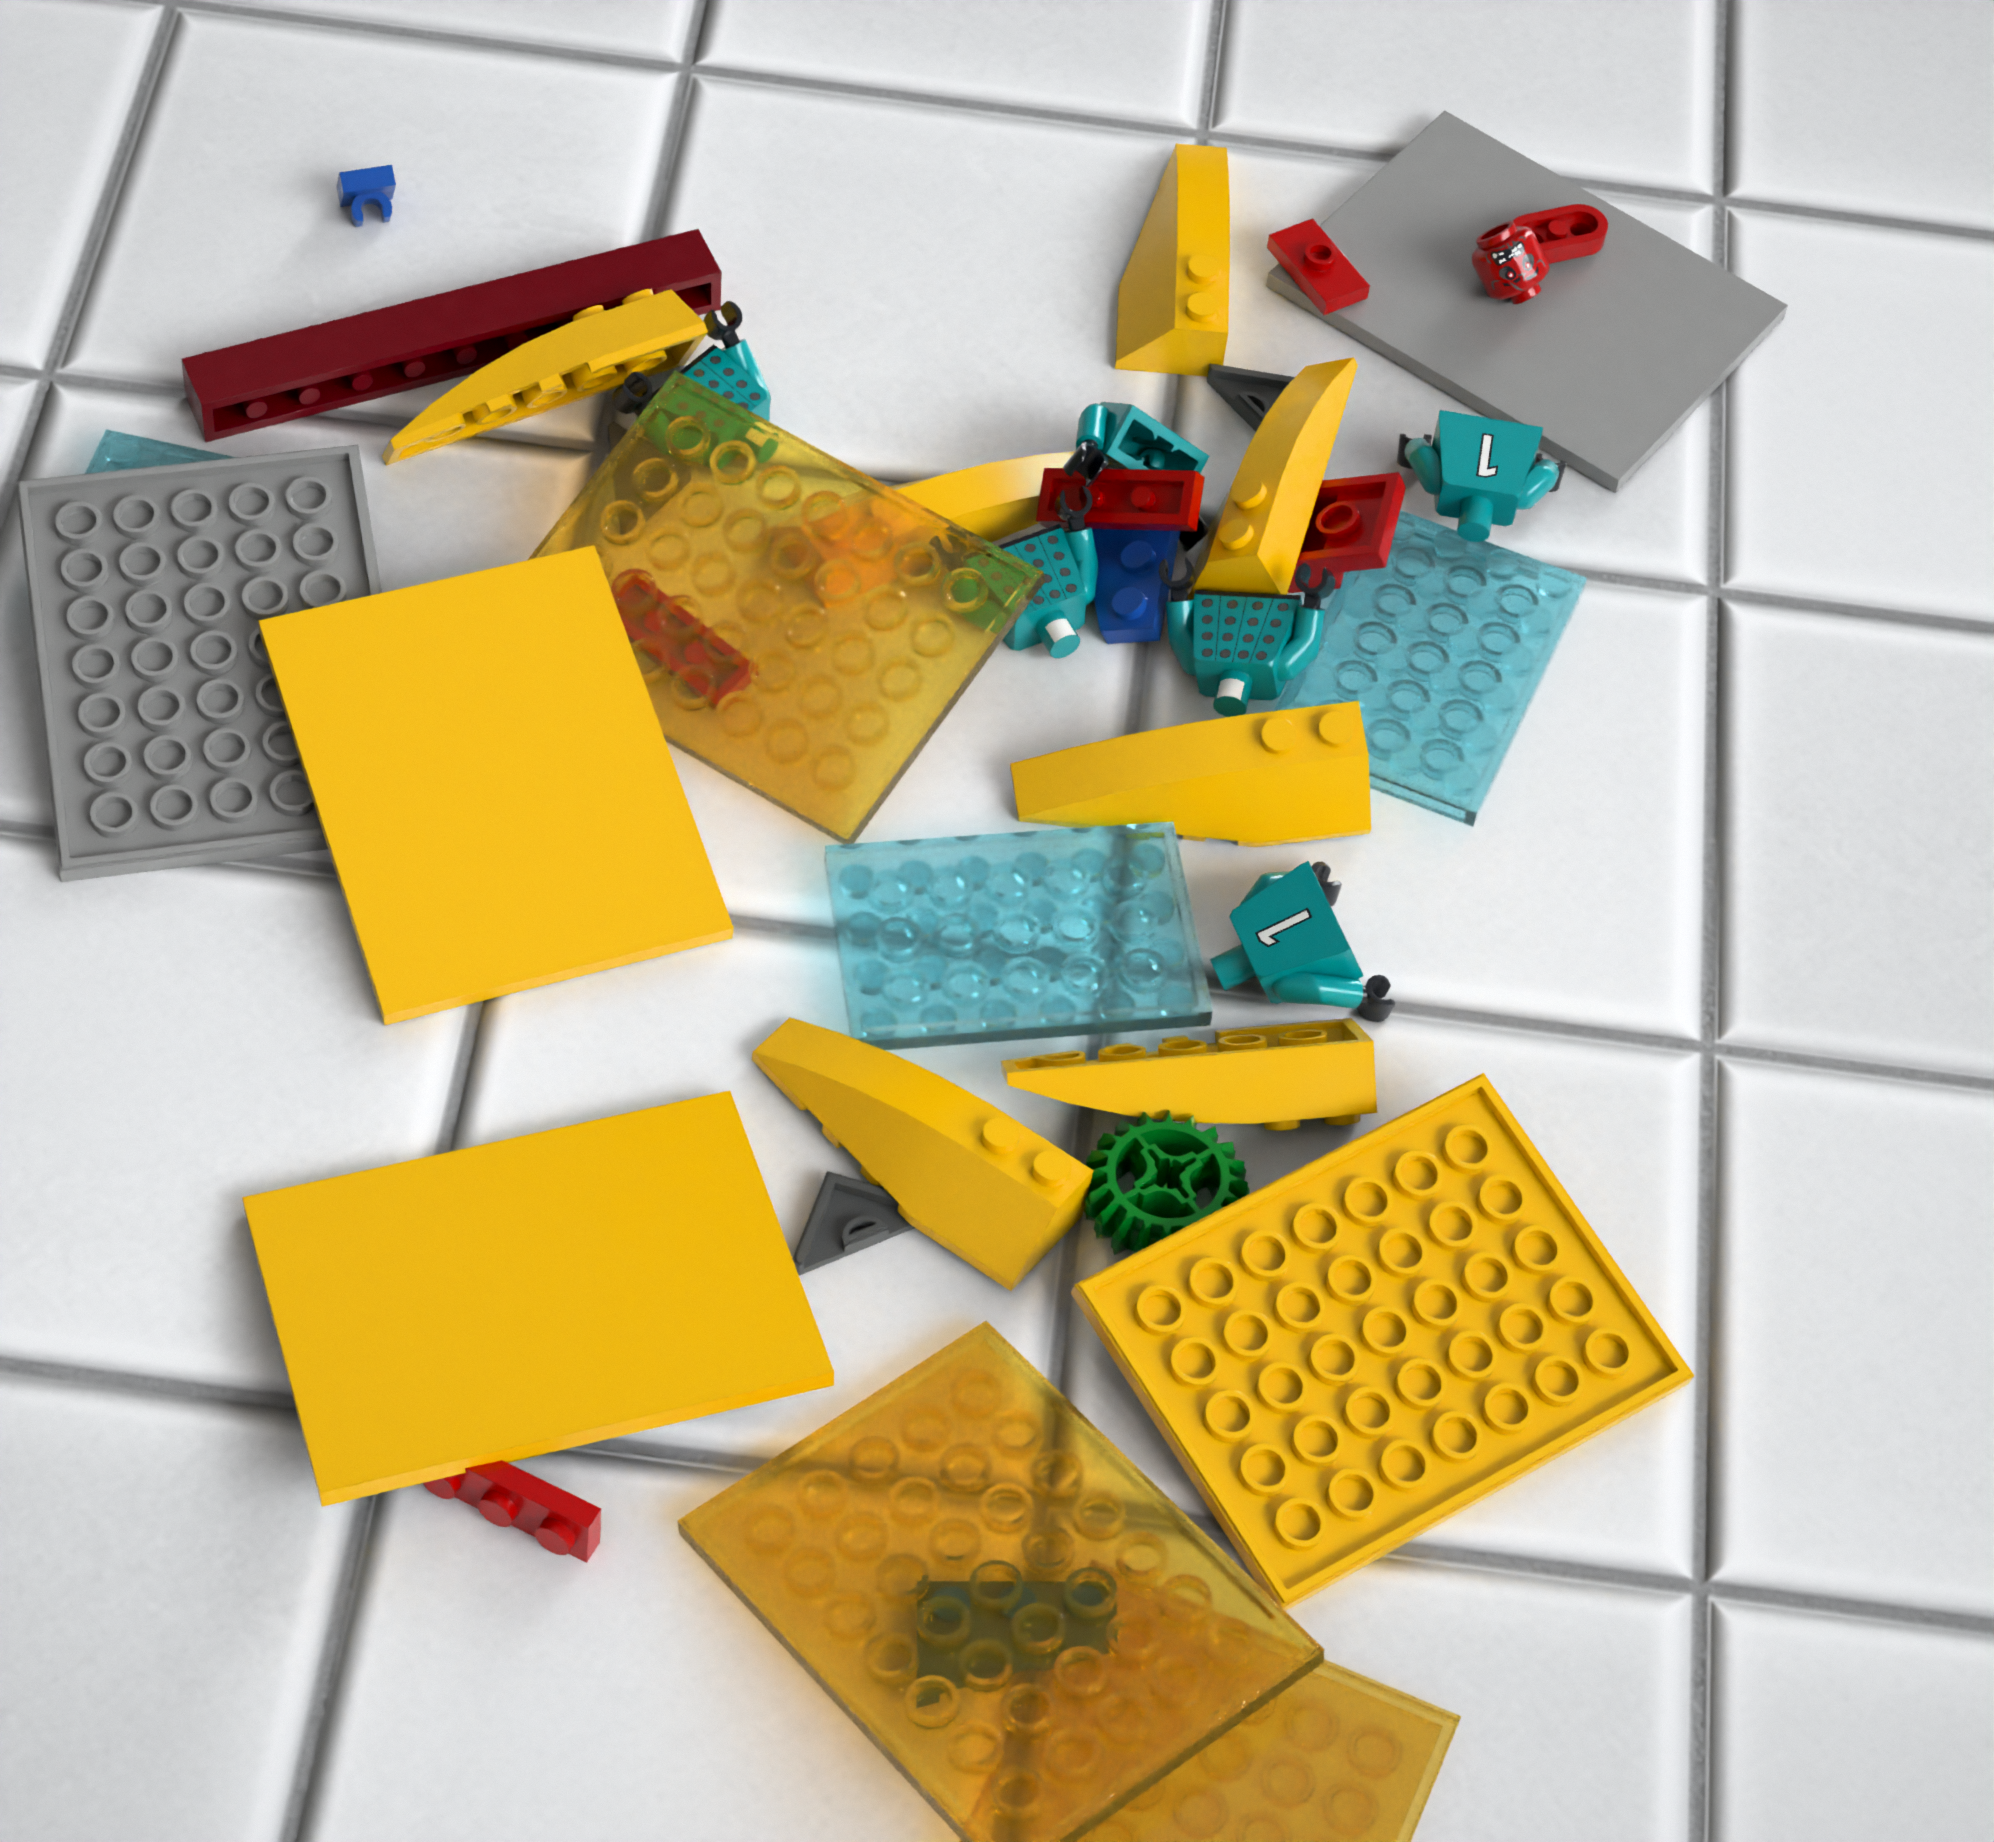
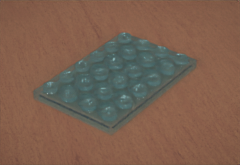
[1274,510,1587,827]
[824,821,1213,1050]

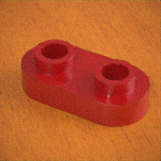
[1513,204,1608,264]

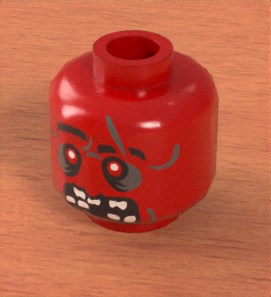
[1471,221,1550,304]

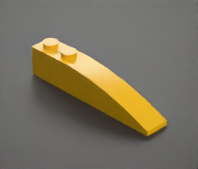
[1115,143,1230,377]
[382,289,708,466]
[1187,357,1358,599]
[770,451,1075,611]
[1010,701,1371,847]
[751,1017,1094,1291]
[1001,1018,1377,1131]

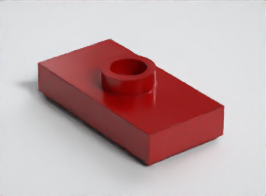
[1267,218,1370,316]

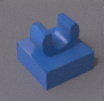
[336,165,396,227]

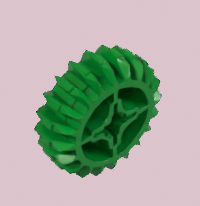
[1083,1110,1250,1256]

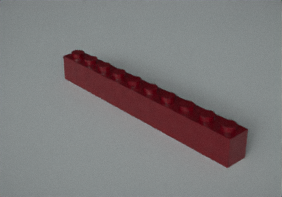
[181,229,722,443]

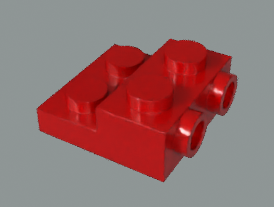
[1288,472,1406,593]

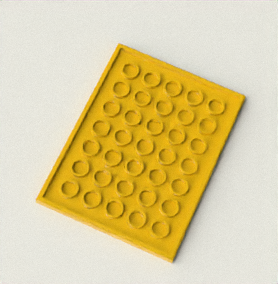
[258,545,734,1026]
[1071,1073,1695,1615]
[242,1090,834,1507]

